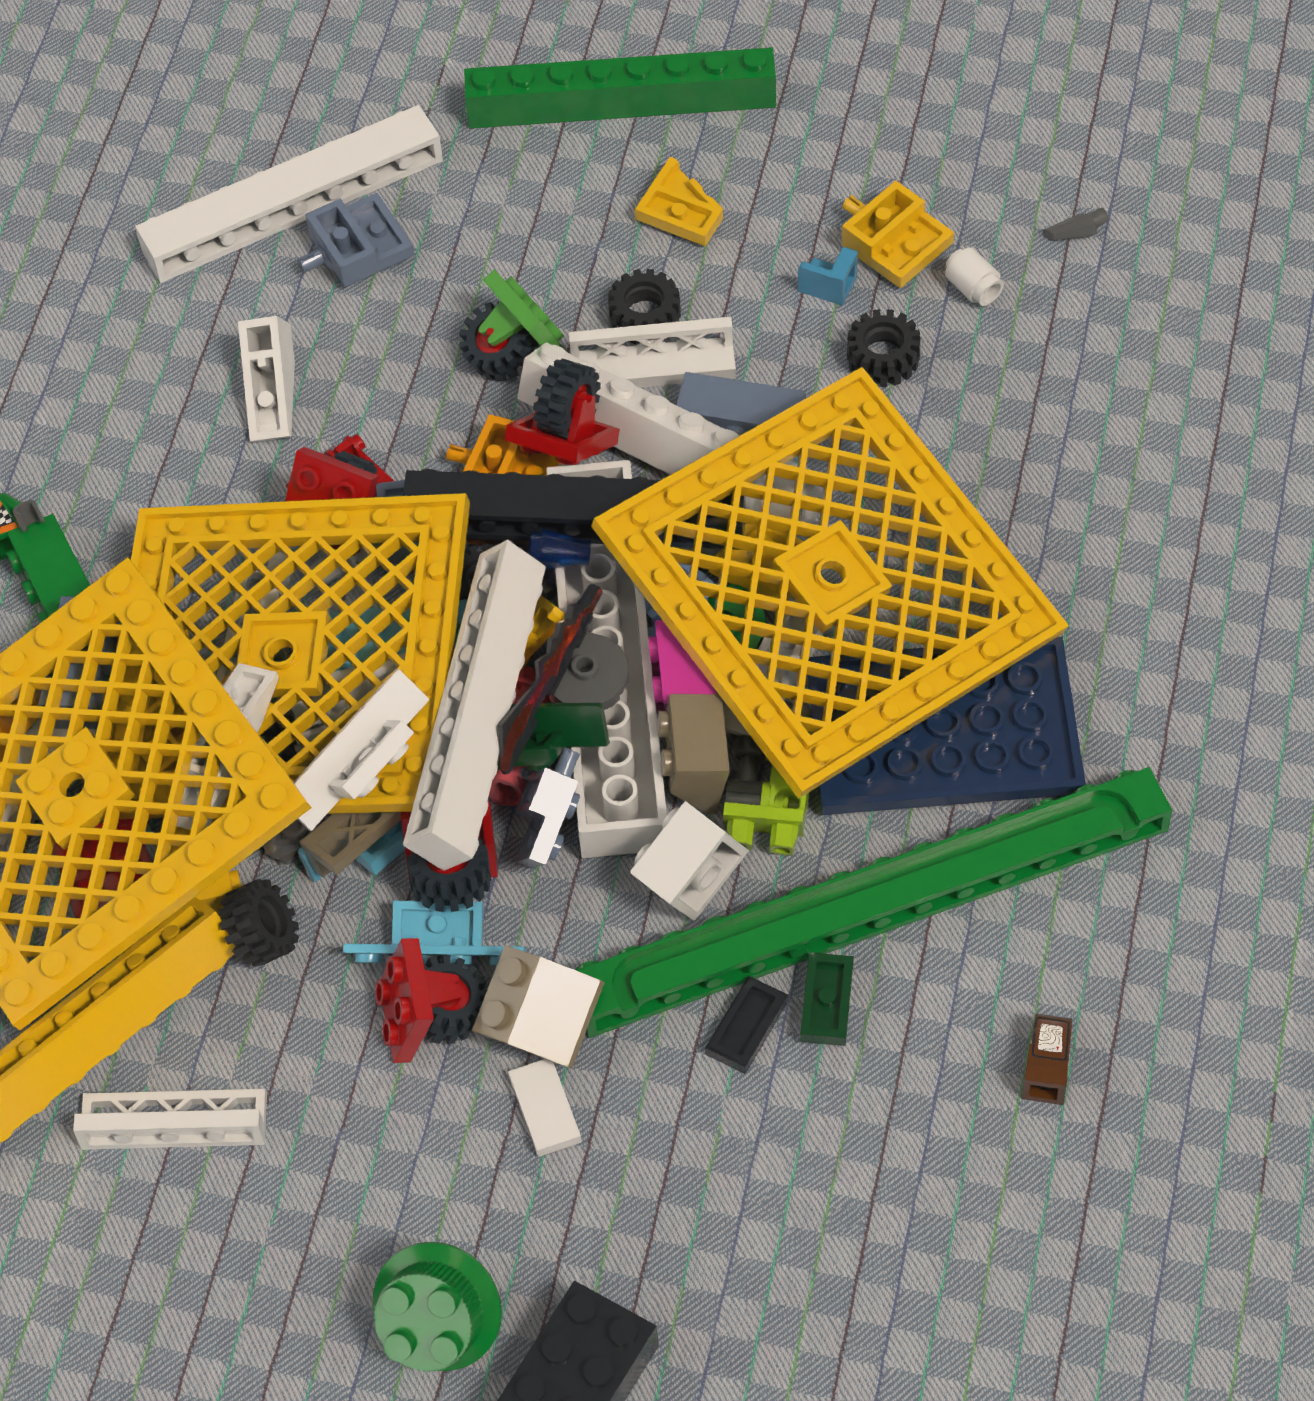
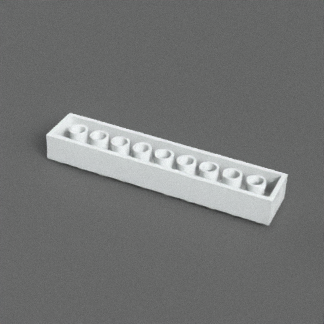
[547,460,667,858]

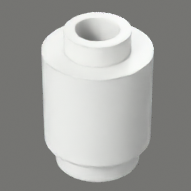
[945,247,1004,306]

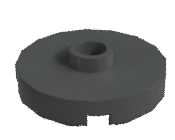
[543,633,629,710]

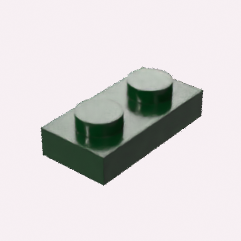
[800,952,854,1046]

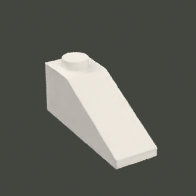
[238,316,295,443]

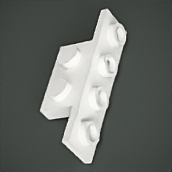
[294,669,430,831]

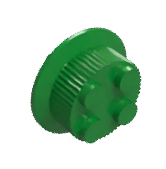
[373,1242,502,1372]

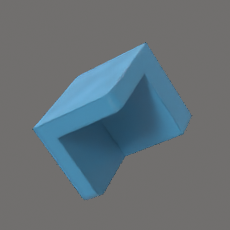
[798,247,858,306]

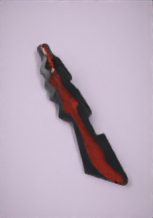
[498,584,603,774]

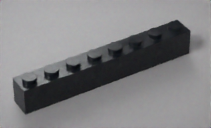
[403,469,746,550]

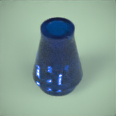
[529,528,591,570]

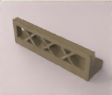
[300,812,401,878]

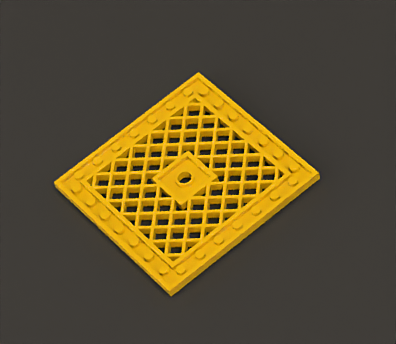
[591,367,1069,799]
[106,493,470,819]
[0,557,312,1030]

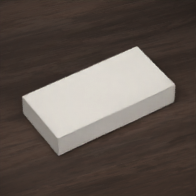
[508,1059,582,1157]

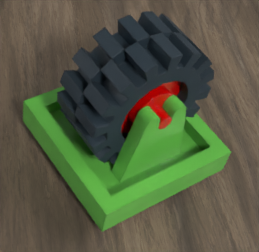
[459,269,567,381]

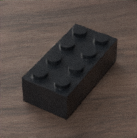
[497,1280,659,1401]

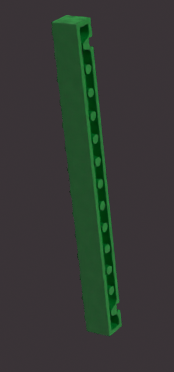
[575,767,1172,1038]

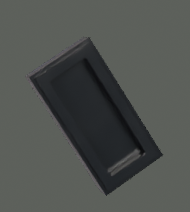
[705,975,788,1074]

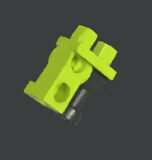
[723,735,809,856]

